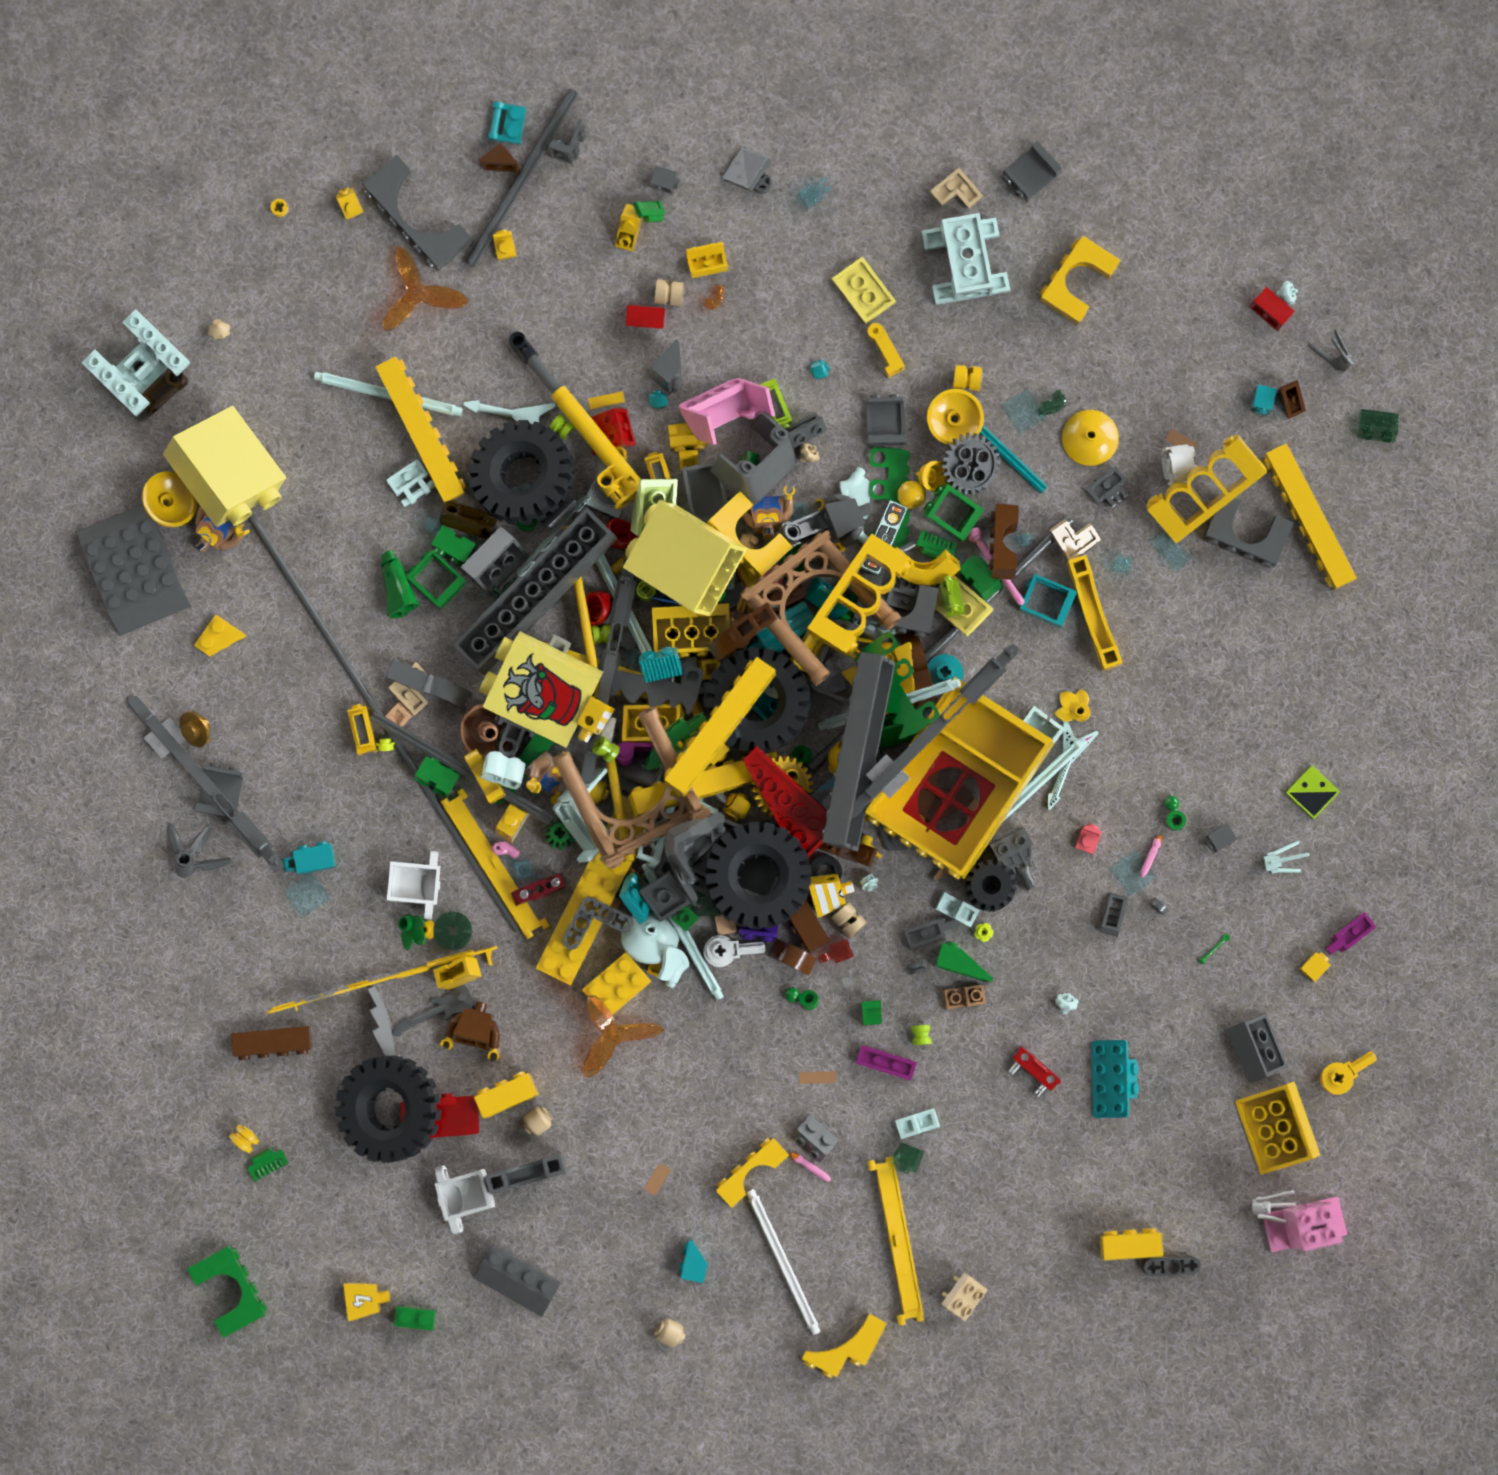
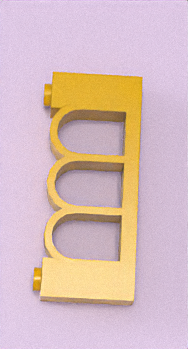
[1147,434,1267,544]
[807,533,911,657]

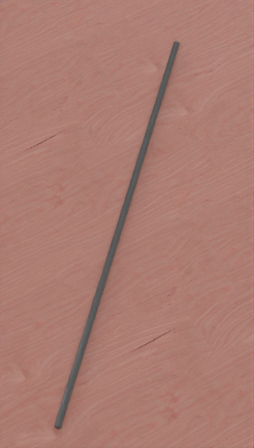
[248,509,520,932]

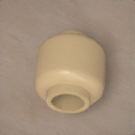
[523,1107,552,1136]
[655,1319,685,1348]

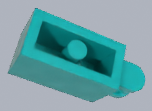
[281,841,337,875]

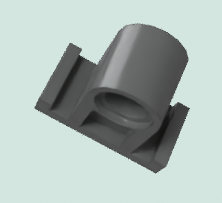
[494,715,535,756]

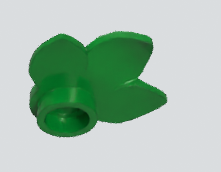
[398,914,425,950]

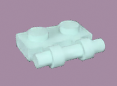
[386,459,435,507]

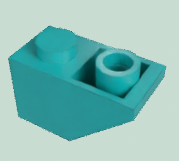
[678,1239,708,1284]

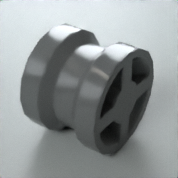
[753,173,771,194]

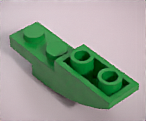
[645,712,708,771]

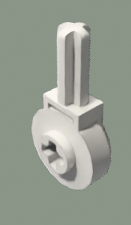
[703,935,765,967]

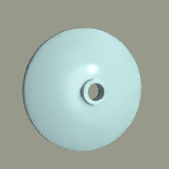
[621,911,679,964]

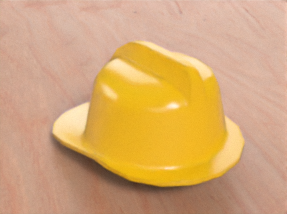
[915,461,958,492]

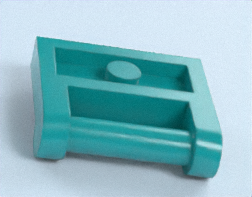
[487,102,527,145]
[619,872,650,924]

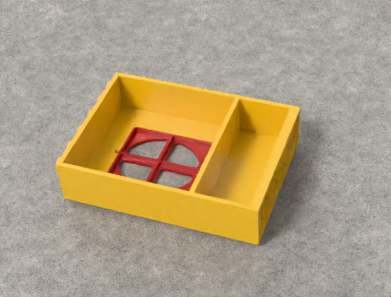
[865,677,1054,880]

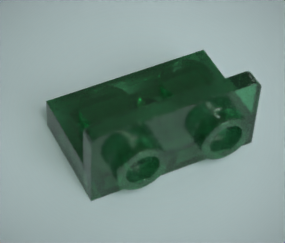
[1357,409,1399,443]

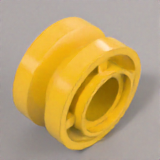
[229,1124,260,1153]

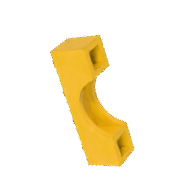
[716,1138,789,1208]

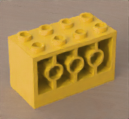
[652,604,730,659]

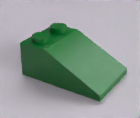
[934,941,993,983]

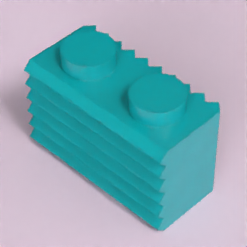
[639,647,682,683]

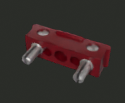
[511,873,566,906]

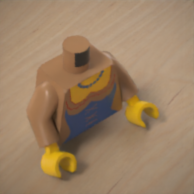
[742,486,796,540]
[195,506,250,553]
[524,748,567,805]

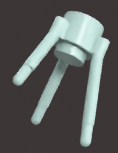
[1263,841,1310,874]

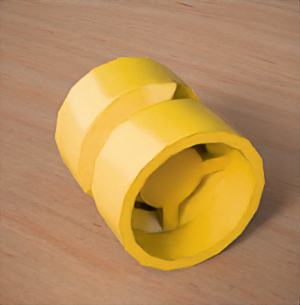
[953,365,982,392]

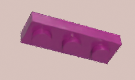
[856,1045,917,1081]

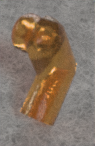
[704,285,725,310]

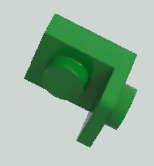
[673,906,699,931]

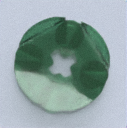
[434,912,473,950]

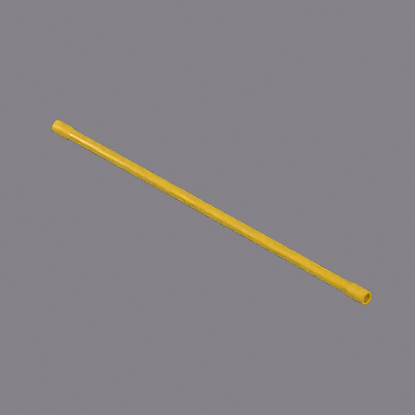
[562,526,634,863]

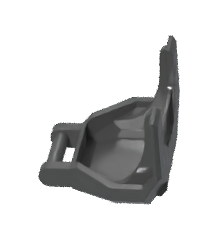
[664,813,726,906]

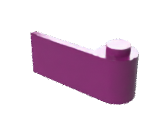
[615,742,653,766]

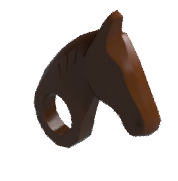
[918,770,971,822]

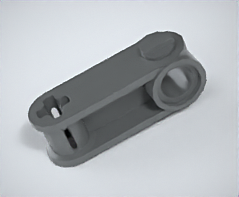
[778,509,832,547]

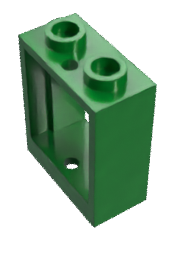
[922,484,984,541]
[406,549,467,610]

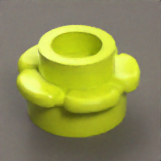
[376,738,395,751]
[974,923,993,942]

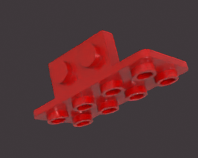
[400,1093,480,1138]

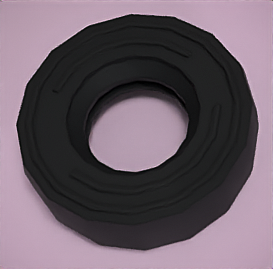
[810,855,842,880]

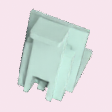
[552,768,609,862]

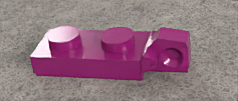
[1325,912,1376,955]

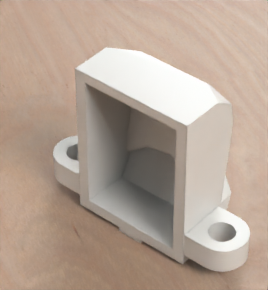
[387,851,441,920]
[434,1165,495,1234]

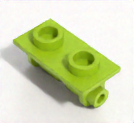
[940,576,965,618]

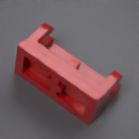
[1249,287,1295,332]
[625,305,666,329]

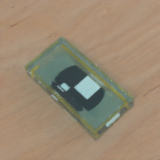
[1152,531,1192,571]

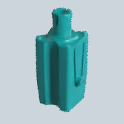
[745,601,814,653]

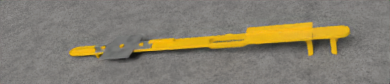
[266,945,498,1014]

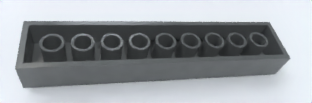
[453,508,618,675]

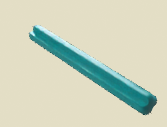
[979,425,1047,493]

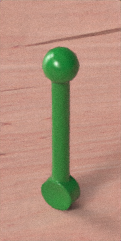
[1199,934,1230,964]

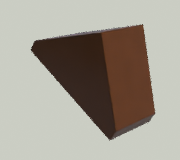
[479,143,520,173]
[1276,380,1306,419]

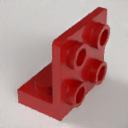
[591,408,636,456]

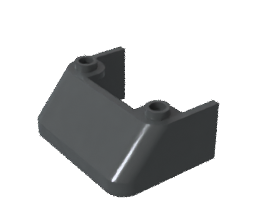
[710,412,797,505]
[801,617,876,707]

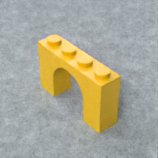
[1040,236,1121,326]
[706,491,793,581]

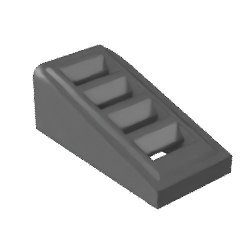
[1099,893,1128,937]

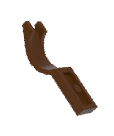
[898,632,938,711]

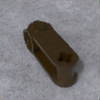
[141,368,188,417]
[439,501,497,539]

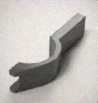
[385,659,472,711]

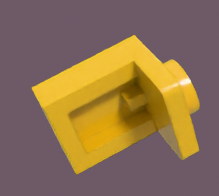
[336,188,363,220]

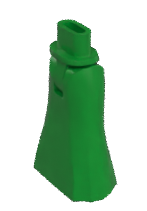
[380,550,420,619]

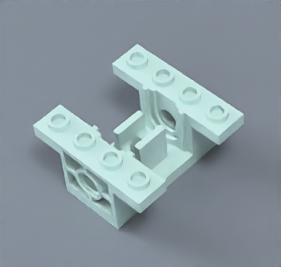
[921,213,1010,305]
[82,309,190,417]

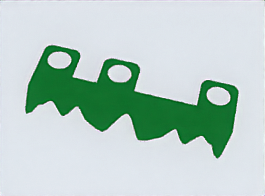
[869,448,910,548]
[853,632,940,739]

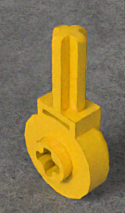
[1320,1051,1377,1095]

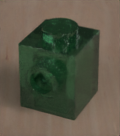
[893,1142,925,1174]

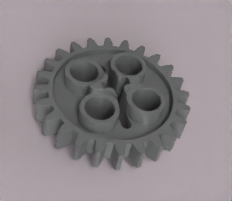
[940,433,1001,495]

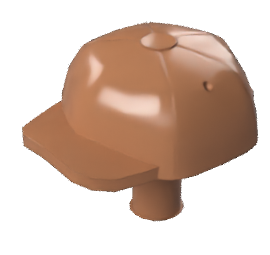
[459,704,522,757]

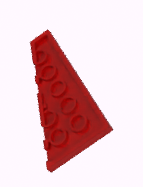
[743,745,827,857]

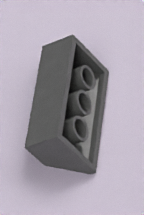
[474,1244,561,1317]

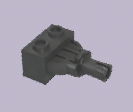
[988,827,1037,891]

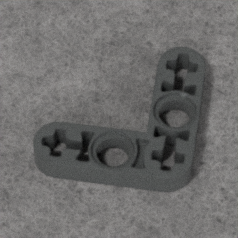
[563,897,633,950]

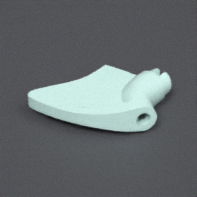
[839,467,876,519]
[657,946,689,988]

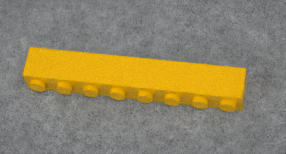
[375,356,467,502]
[1263,443,1357,591]
[664,657,776,797]
[628,750,777,817]

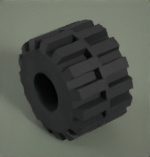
[965,860,1017,912]

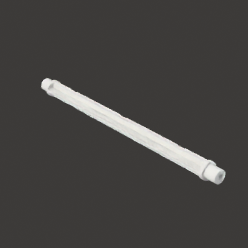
[746,1189,820,1335]

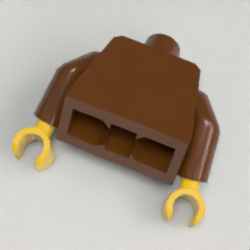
[440,1002,500,1061]

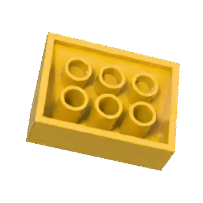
[1235,1081,1320,1175]

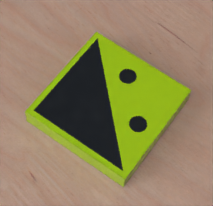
[1285,765,1340,820]

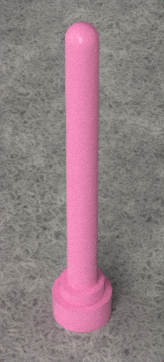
[967,527,1024,605]

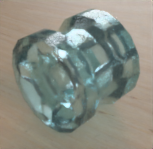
[1113,553,1133,575]

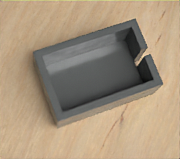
[682,462,727,523]

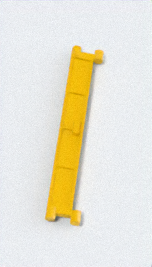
[441,788,550,939]
[867,1156,924,1326]

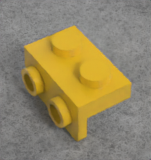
[686,242,729,278]

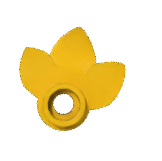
[1054,689,1091,722]

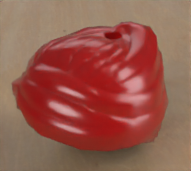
[606,519,638,549]
[586,591,612,626]

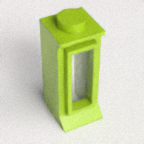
[759,378,792,429]

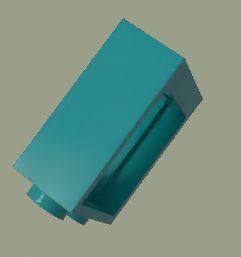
[1017,574,1077,629]

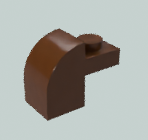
[769,939,817,976]

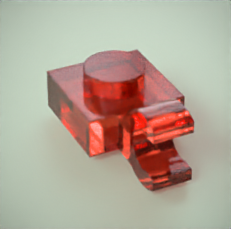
[818,939,854,964]

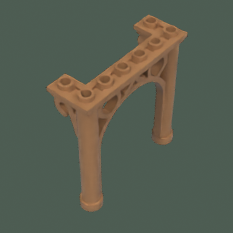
[736,530,902,686]
[551,707,712,868]

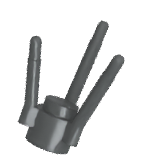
[1308,330,1355,371]

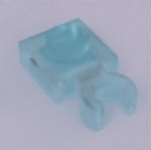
[798,177,833,209]

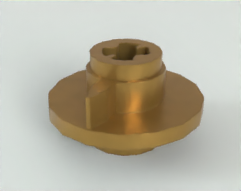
[179,711,211,748]

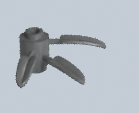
[168,823,232,878]

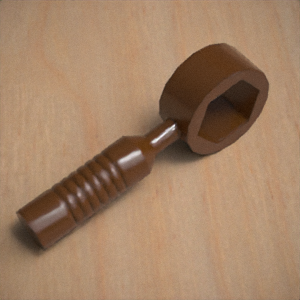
[610,867,637,910]

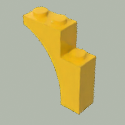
[802,1313,887,1378]

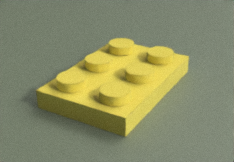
[832,256,896,325]
[935,575,993,637]

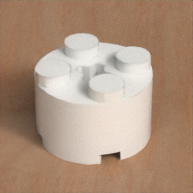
[1161,444,1197,485]

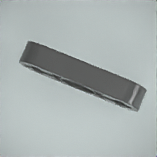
[1143,1256,1201,1277]

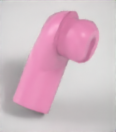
[492,841,520,859]

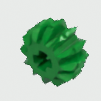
[544,817,575,850]

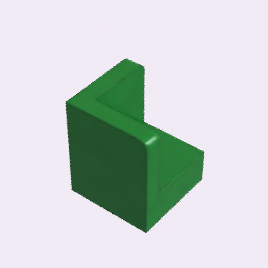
[861,1000,882,1026]

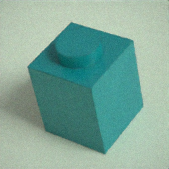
[1251,384,1277,416]

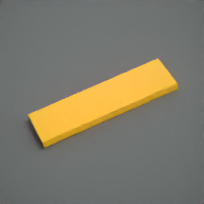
[588,391,625,409]

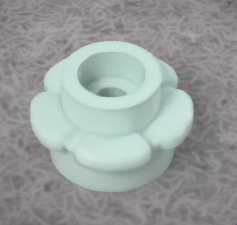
[860,874,878,891]

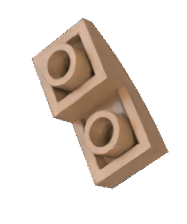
[942,985,986,1010]

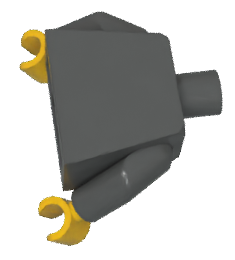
[815,494,872,553]

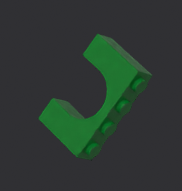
[187,1246,268,1338]

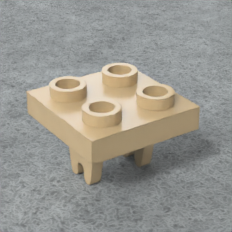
[942,1272,988,1321]

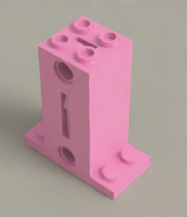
[1263,1197,1347,1252]

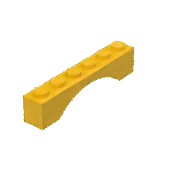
[1066,555,1123,672]

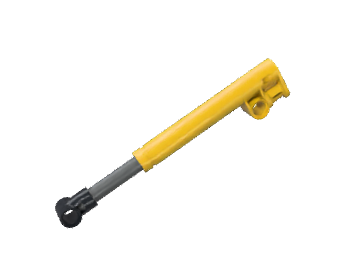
[509,332,640,510]

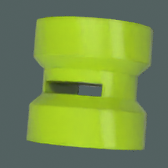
[550,414,575,440]
[637,581,656,602]
[591,624,613,645]
[592,736,620,763]
[911,1025,932,1046]

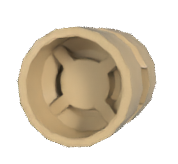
[655,279,684,307]
[831,902,867,939]

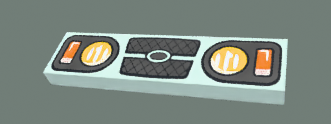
[860,500,908,576]

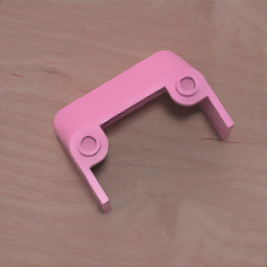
[679,378,775,445]

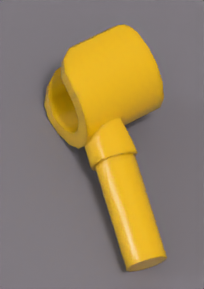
[860,835,882,859]

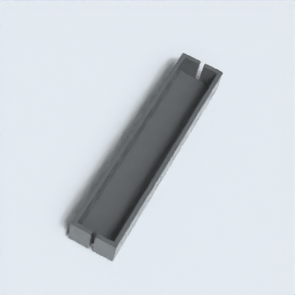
[822,652,895,852]

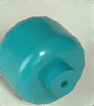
[810,359,830,379]
[649,390,667,409]

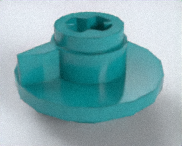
[927,654,964,685]

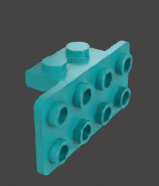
[1091,1040,1139,1118]

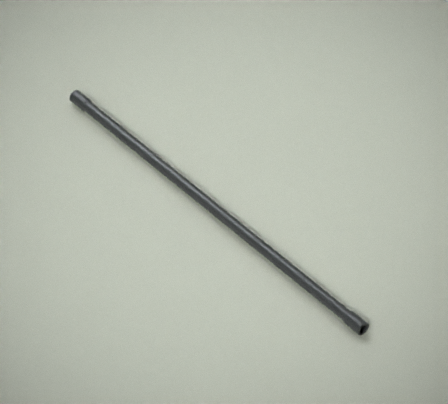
[807,515,1074,773]

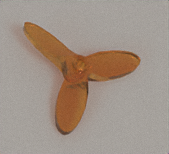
[383,247,468,331]
[583,995,664,1077]

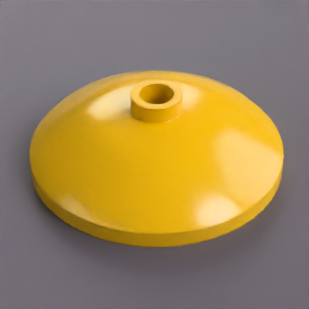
[927,389,984,445]
[1061,410,1118,466]
[142,471,198,528]

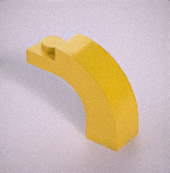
[895,547,960,586]

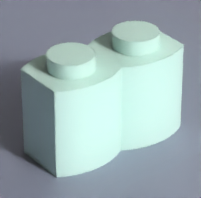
[481,751,526,789]

